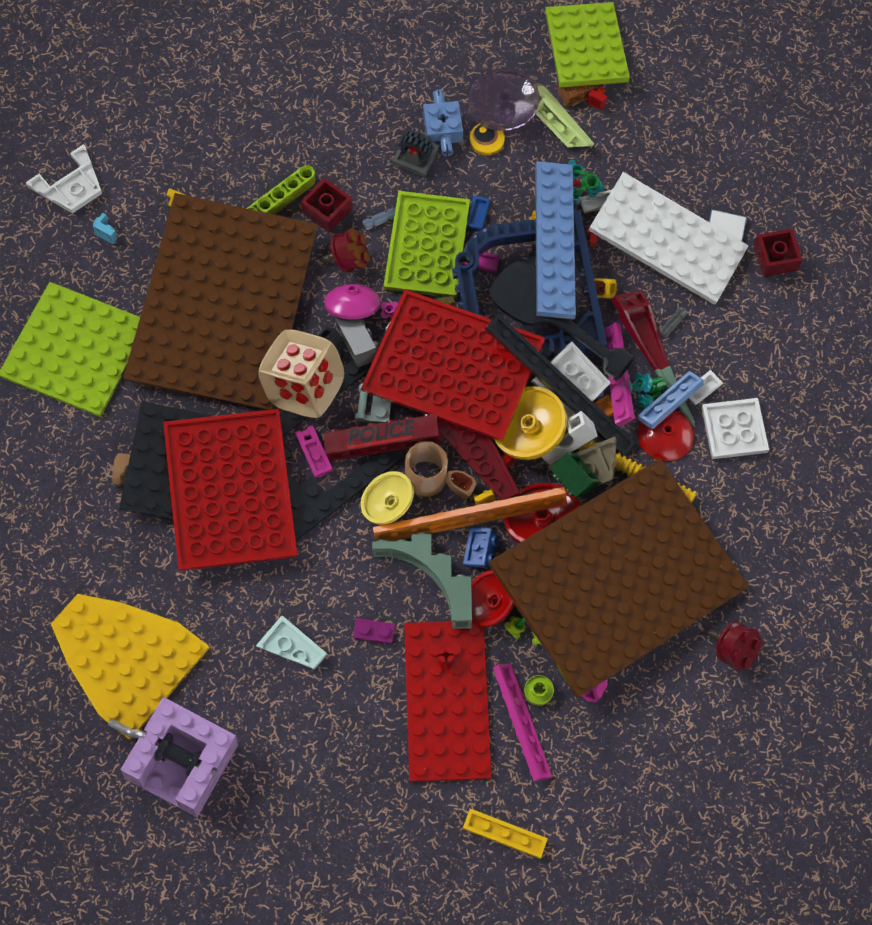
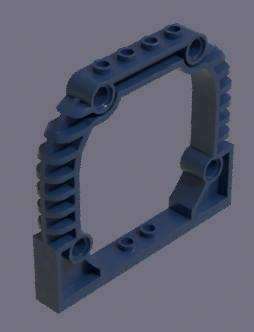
[452,210,607,358]

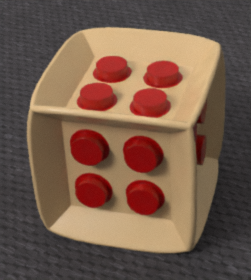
[259,330,344,418]

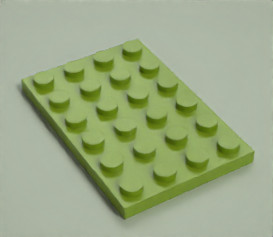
[545,2,630,88]
[383,191,470,299]

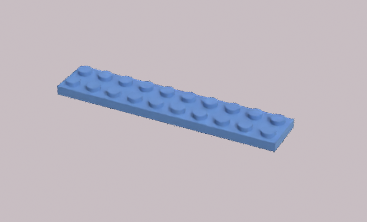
[535,161,576,319]

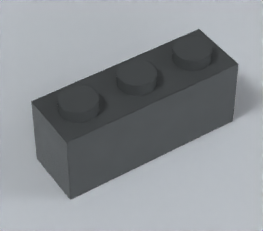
[335,317,379,367]

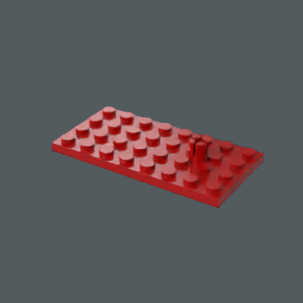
[404,621,491,782]

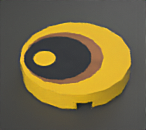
[469,122,505,156]

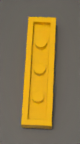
[463,809,548,859]

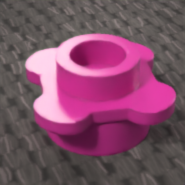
[380,302,398,319]

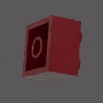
[301,177,353,233]
[754,229,803,277]

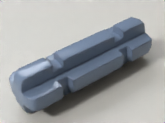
[362,208,395,230]

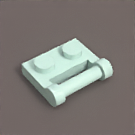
[355,384,391,424]

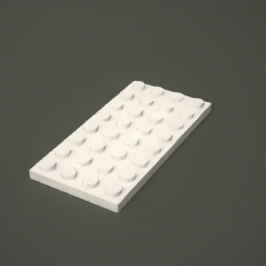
[589,172,748,305]

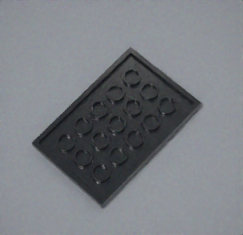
[119,401,211,521]

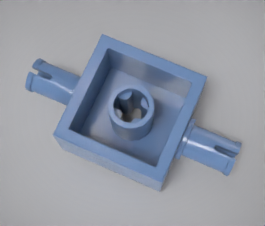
[423,90,463,156]

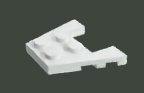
[26,144,102,214]

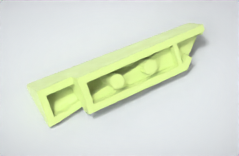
[525,86,594,147]

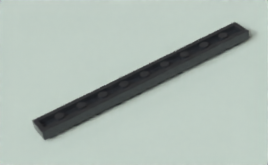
[484,314,636,457]

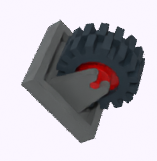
[392,130,440,178]

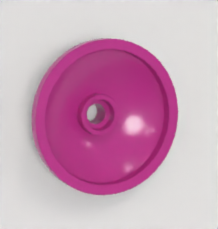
[325,284,380,320]

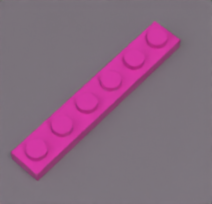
[604,322,635,427]
[493,664,552,781]

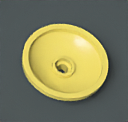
[361,471,414,525]

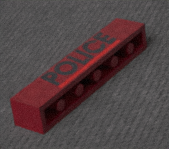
[324,414,442,461]

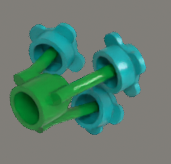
[568,160,605,204]
[629,373,666,411]

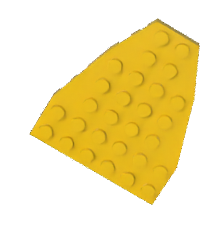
[51,594,210,741]

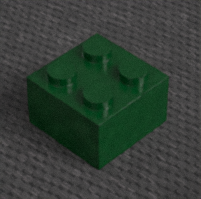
[550,452,601,497]

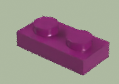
[353,618,395,644]

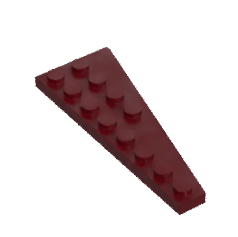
[422,413,520,500]

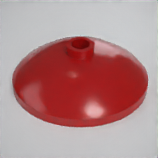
[637,410,694,462]
[471,570,514,627]

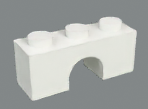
[542,411,597,465]

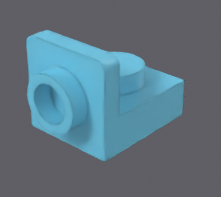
[93,213,117,244]

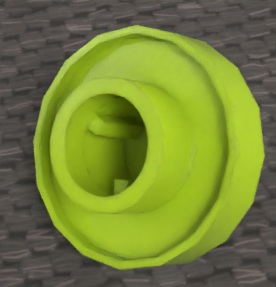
[524,675,554,706]

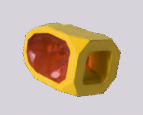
[594,278,617,298]

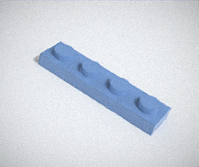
[638,371,704,429]

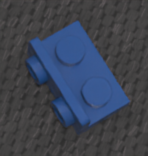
[463,528,499,571]

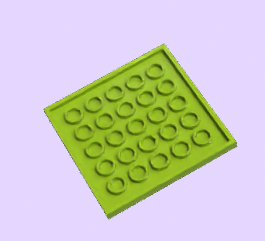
[0,282,140,417]

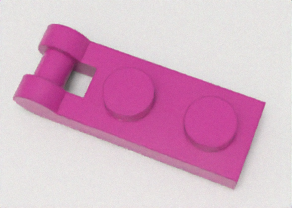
[295,425,333,479]

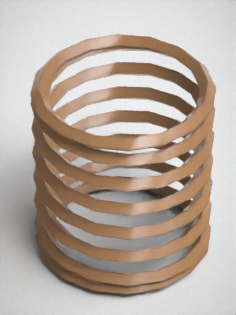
[405,442,448,497]

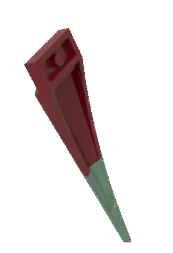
[611,290,695,425]

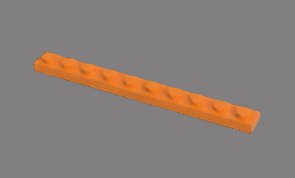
[373,487,567,542]

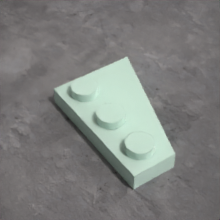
[256,616,328,670]

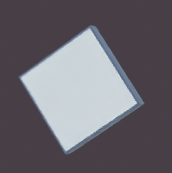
[709,209,747,241]

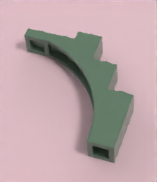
[372,532,472,629]

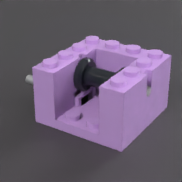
[108,697,238,817]

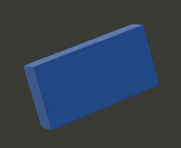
[466,195,491,231]

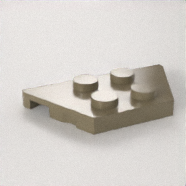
[547,437,616,487]

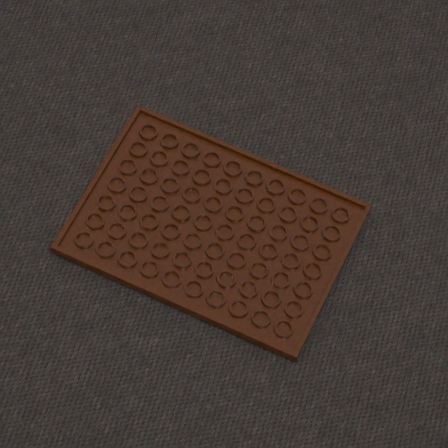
[123,193,318,411]
[488,459,749,699]

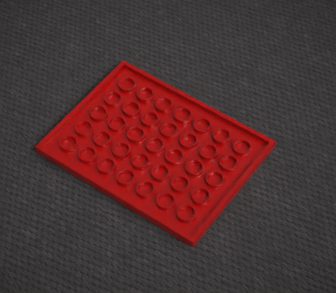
[361,290,545,442]
[163,409,297,572]

